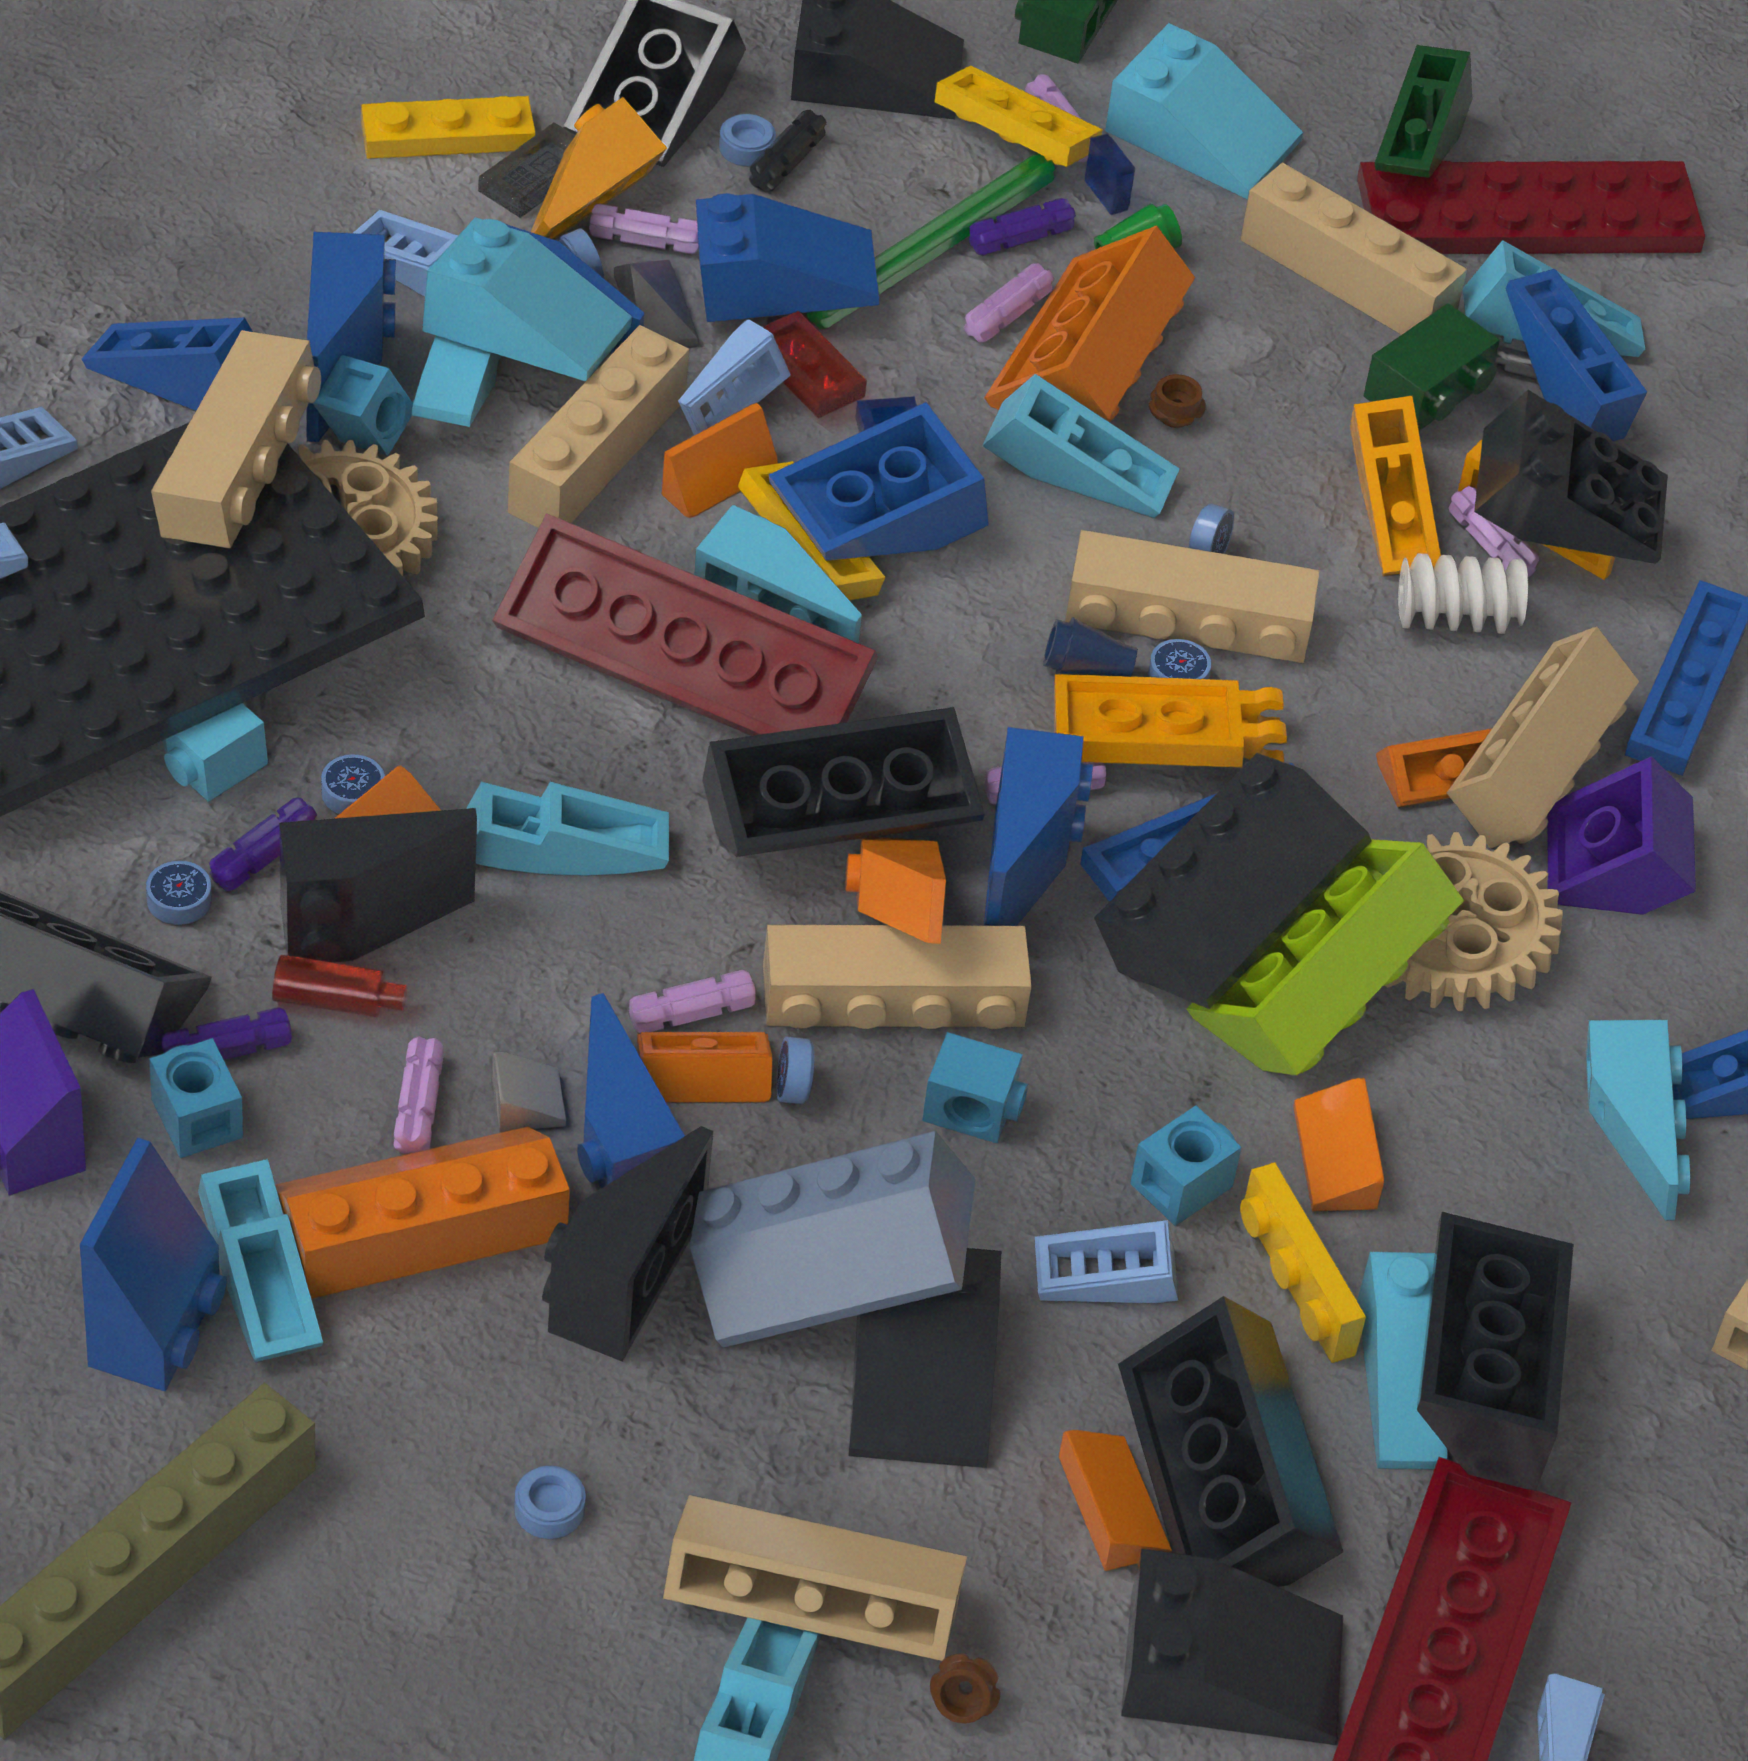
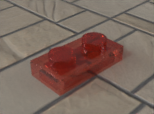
[763,311,867,418]

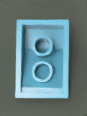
[1105,23,1303,200]
[422,217,632,381]

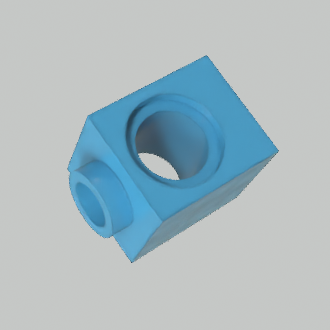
[313,355,413,456]
[922,1032,1029,1143]
[149,1038,243,1158]
[1130,1105,1242,1226]

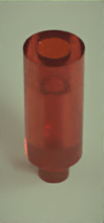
[272,954,407,1018]

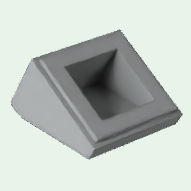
[492,1052,566,1132]

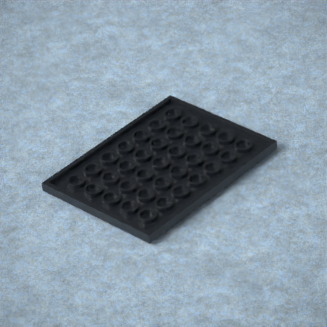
[0,422,425,817]

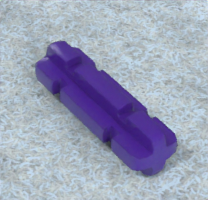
[968,198,1076,256]
[209,797,317,891]
[161,1007,292,1060]

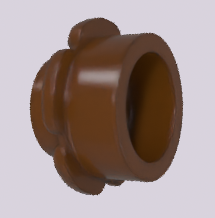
[1149,374,1206,428]
[930,1653,1001,1724]

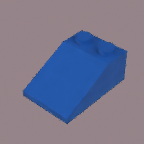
[696,193,880,322]
[306,232,396,442]
[769,402,989,560]
[983,727,1093,926]
[80,1137,227,1392]

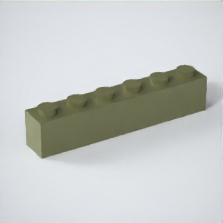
[0,1382,315,1740]

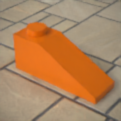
[845,837,946,944]

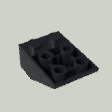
[1474,390,1668,564]

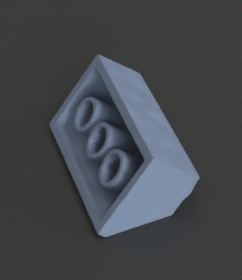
[690,1131,976,1348]

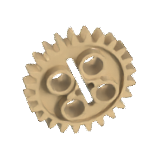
[298,440,438,576]
[1385,832,1563,1011]

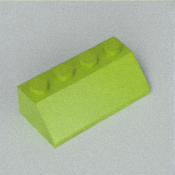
[1186,839,1465,1076]

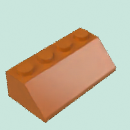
[984,225,1195,422]
[275,1126,570,1299]

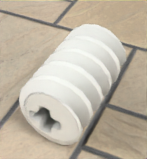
[1398,553,1528,634]

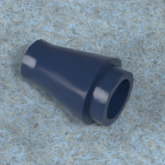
[1043,617,1138,677]

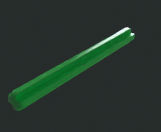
[806,153,1056,329]

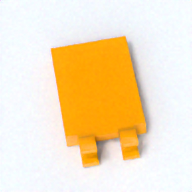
[1054,674,1287,767]

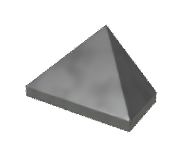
[613,259,698,348]

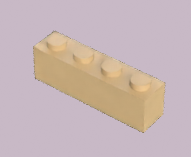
[1241,162,1467,335]
[508,325,689,528]
[151,330,321,548]
[1065,530,1319,663]
[1447,626,1639,849]
[763,925,1031,1029]
[663,1495,967,1661]

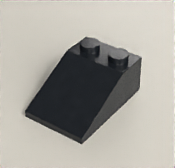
[563,0,746,167]
[791,0,964,120]
[279,808,477,966]
[542,1126,714,1362]
[848,1248,1002,1468]
[1121,1549,1343,1745]

